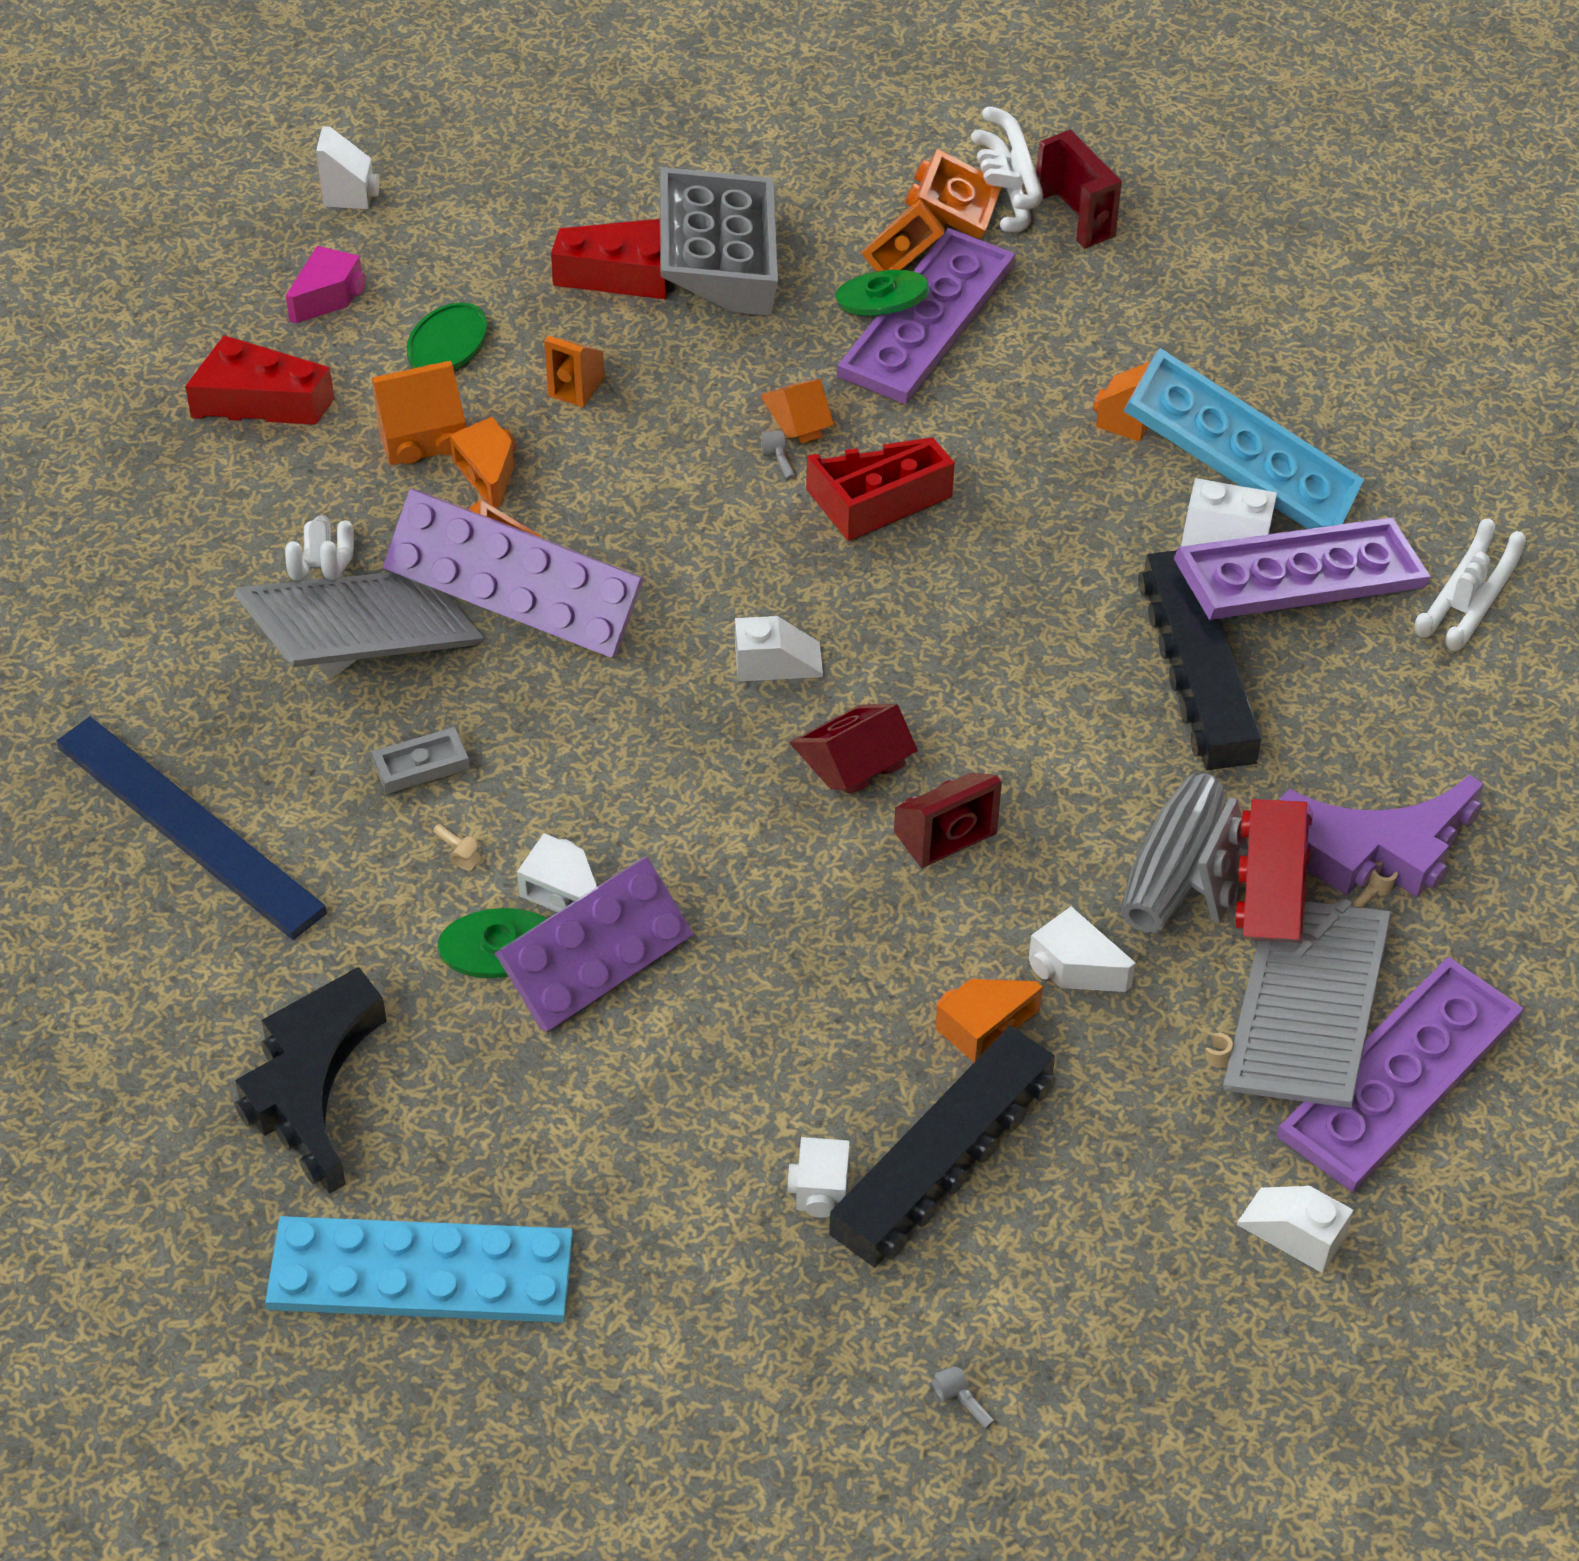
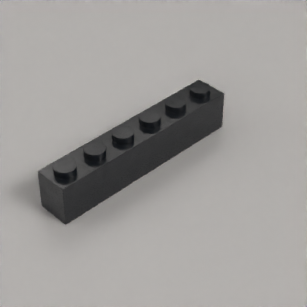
[1138,550,1262,771]
[829,1025,1056,1268]

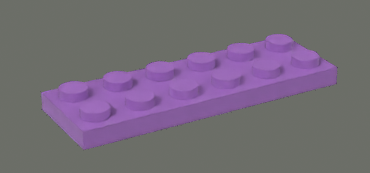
[837,228,1016,404]
[383,489,644,658]
[1174,517,1430,620]
[1277,957,1524,1193]

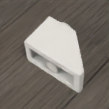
[316,126,379,209]
[735,616,823,681]
[517,833,597,912]
[1029,906,1136,992]
[1237,1186,1354,1273]

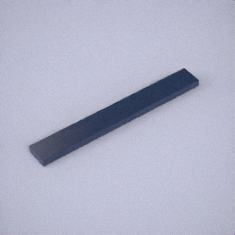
[56,716,327,940]

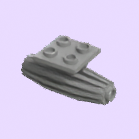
[1121,774,1248,934]

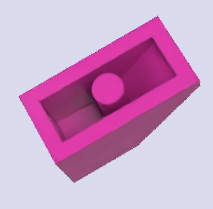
[285,246,366,323]

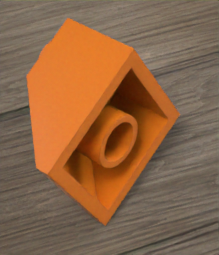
[372,361,466,465]

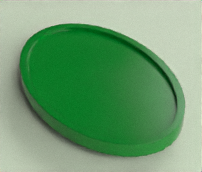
[835,270,930,316]
[406,302,487,371]
[438,908,547,978]

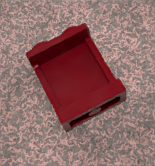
[1036,129,1122,249]

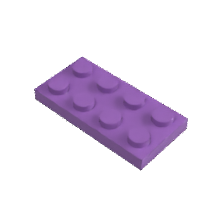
[495,857,694,1032]

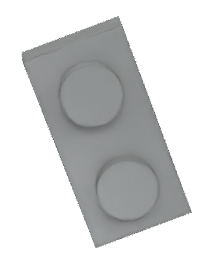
[371,727,470,794]

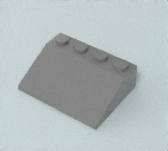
[659,167,778,316]

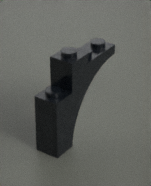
[234,967,387,1194]

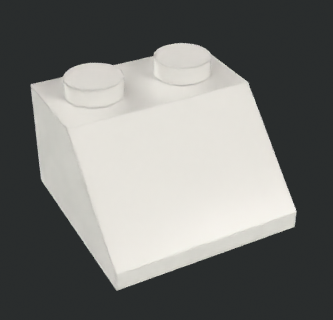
[1181,478,1277,547]

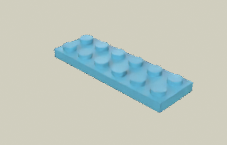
[1123,348,1364,529]
[265,1216,573,1323]

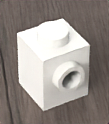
[787,1137,849,1218]

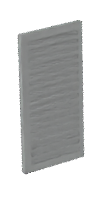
[234,572,485,667]
[1223,901,1391,1108]

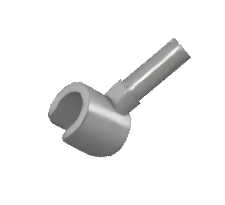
[761,430,795,480]
[932,1367,994,1429]

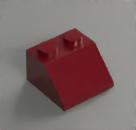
[790,704,918,794]
[894,773,1002,869]

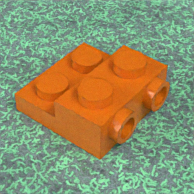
[904,149,1001,240]

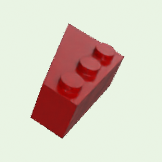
[551,219,671,300]
[185,335,334,425]
[806,437,955,541]
[1236,799,1313,943]

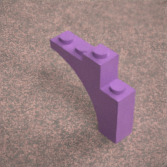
[1279,775,1484,897]

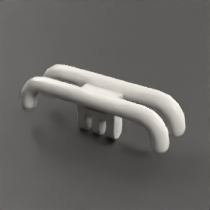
[971,107,1043,233]
[285,515,354,581]
[1415,519,1526,652]

